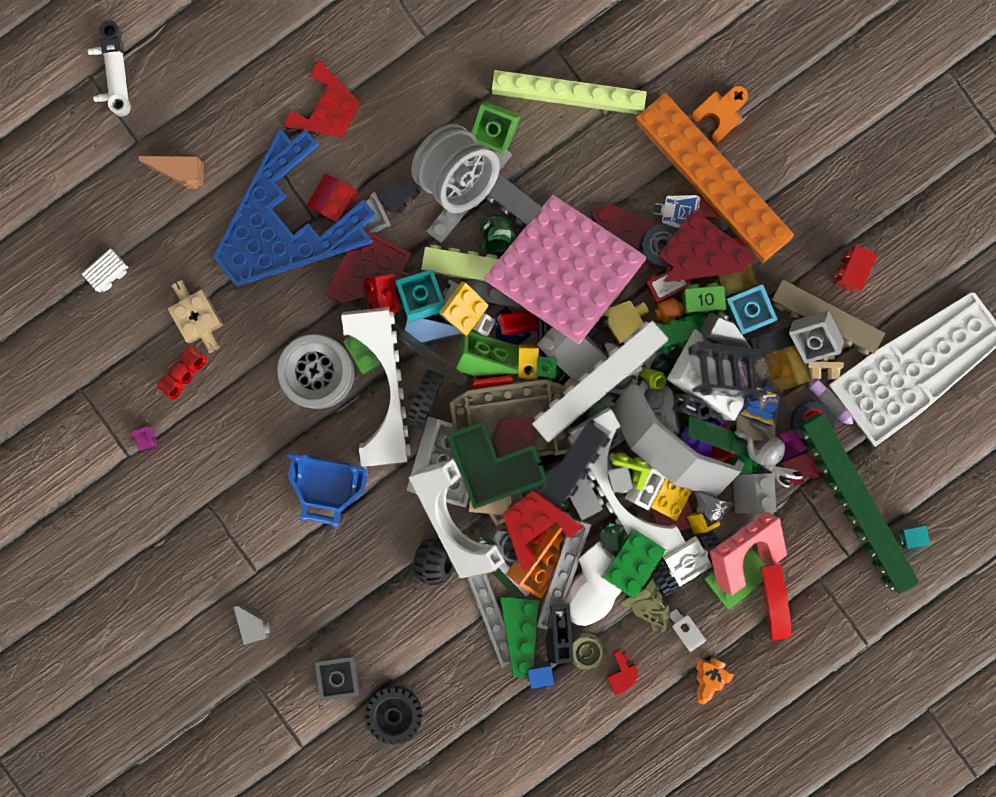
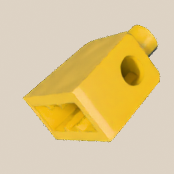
[518,344,539,382]

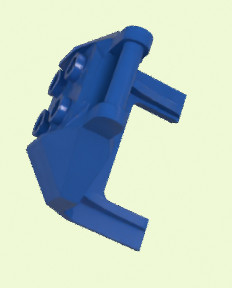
[287,453,368,528]

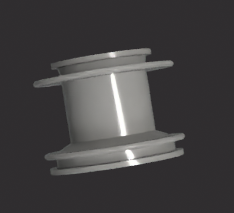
[277,334,355,409]

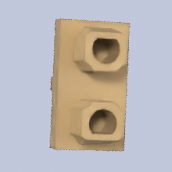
[805,356,844,380]

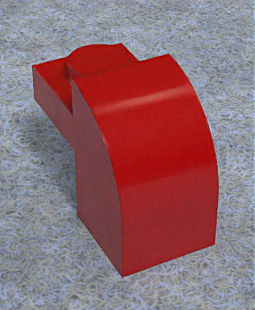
[606,648,638,696]

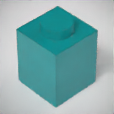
[898,525,930,549]

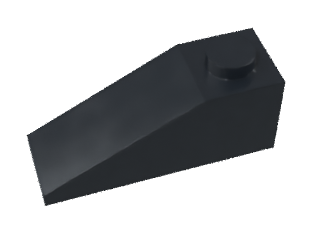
[747,326,795,355]
[546,603,574,664]

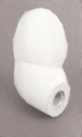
[565,541,621,626]

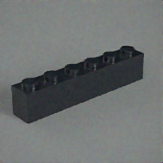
[541,419,611,531]

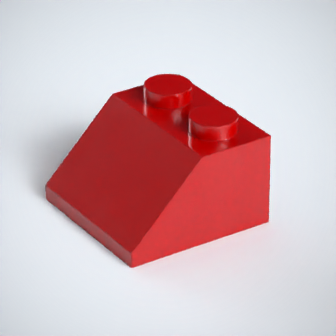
[306,174,358,224]

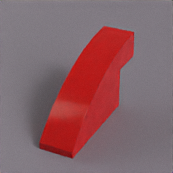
[760,563,791,641]

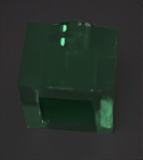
[600,523,624,551]

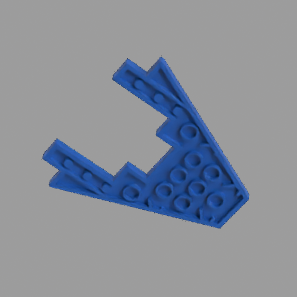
[213,129,377,286]

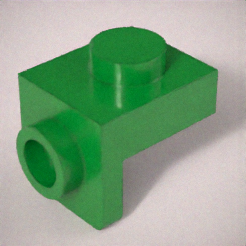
[537,356,562,380]
[729,455,761,475]

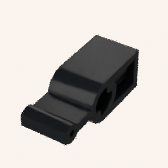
[672,393,724,422]

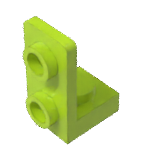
[610,453,651,491]

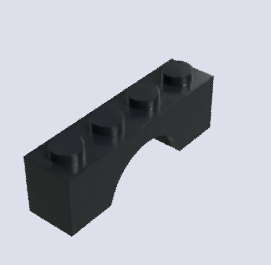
[377,181,421,215]

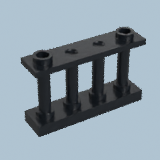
[688,341,767,402]

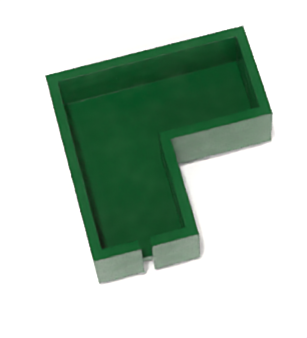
[447,421,549,509]

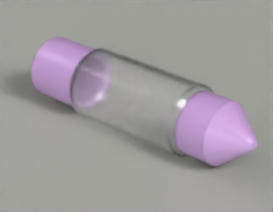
[808,379,853,424]

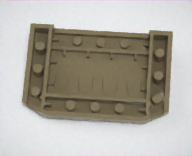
[450,379,572,456]

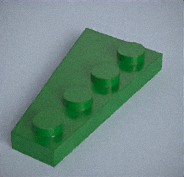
[499,597,538,678]

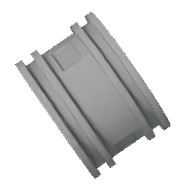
[411,124,500,213]

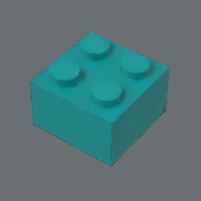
[396,269,445,323]

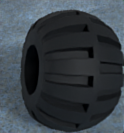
[413,538,454,585]

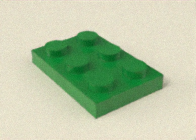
[601,528,666,599]

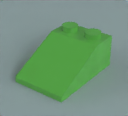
[456,331,519,376]
[702,547,765,610]

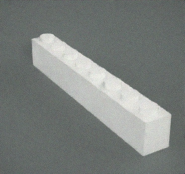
[533,321,668,442]

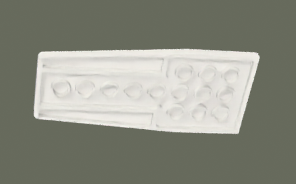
[828,293,996,447]

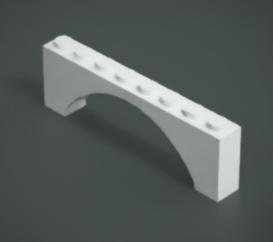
[341,307,411,466]
[568,408,686,557]

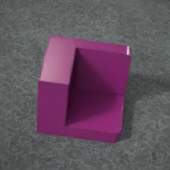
[130,426,159,451]
[778,429,806,461]

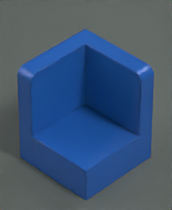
[528,661,554,689]

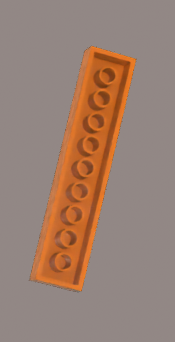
[636,92,794,264]

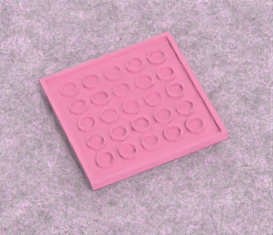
[484,195,646,344]

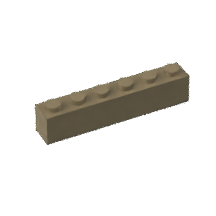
[770,280,885,356]

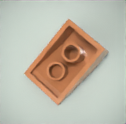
[139,156,204,189]

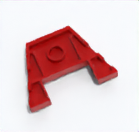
[283,61,361,138]
[503,490,584,571]

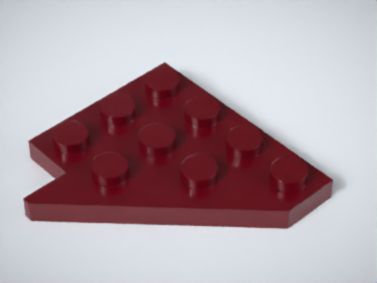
[591,204,666,277]
[658,209,755,283]
[325,228,412,304]

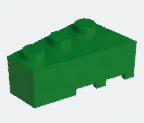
[654,312,706,354]

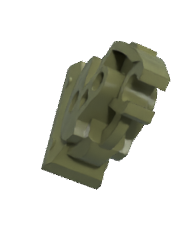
[620,577,670,632]

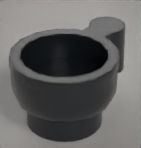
[650,354,674,377]

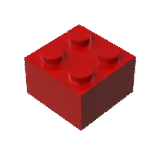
[833,245,878,293]

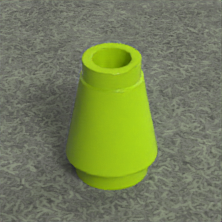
[639,367,666,389]

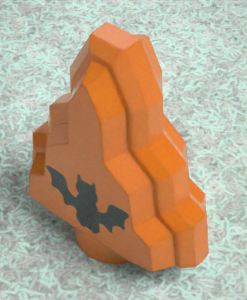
[696,657,734,705]

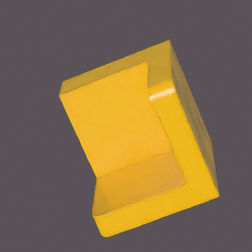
[687,512,720,534]

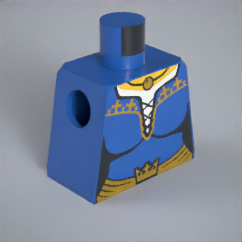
[738,379,780,427]

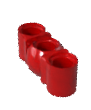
[157,346,207,400]

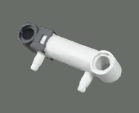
[88,20,131,116]

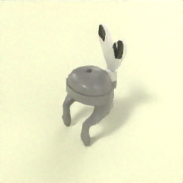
[734,420,803,487]

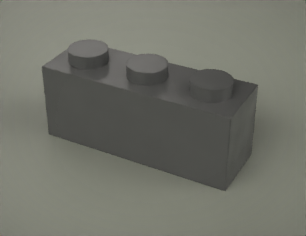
[485,174,542,227]

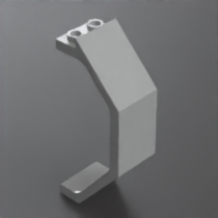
[610,381,744,497]

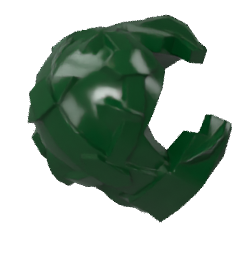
[479,214,516,254]

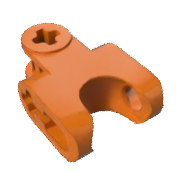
[691,86,748,143]

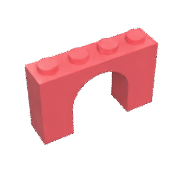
[710,512,787,595]

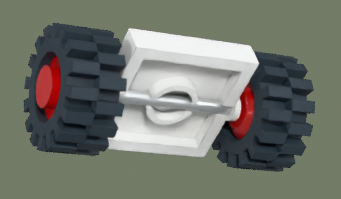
[651,529,722,597]

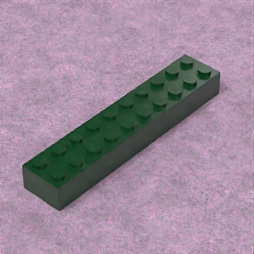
[795,412,920,594]

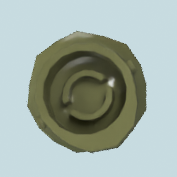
[572,633,605,669]

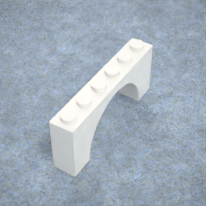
[409,459,505,579]

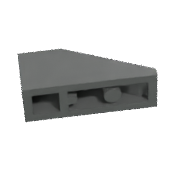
[699,311,751,348]

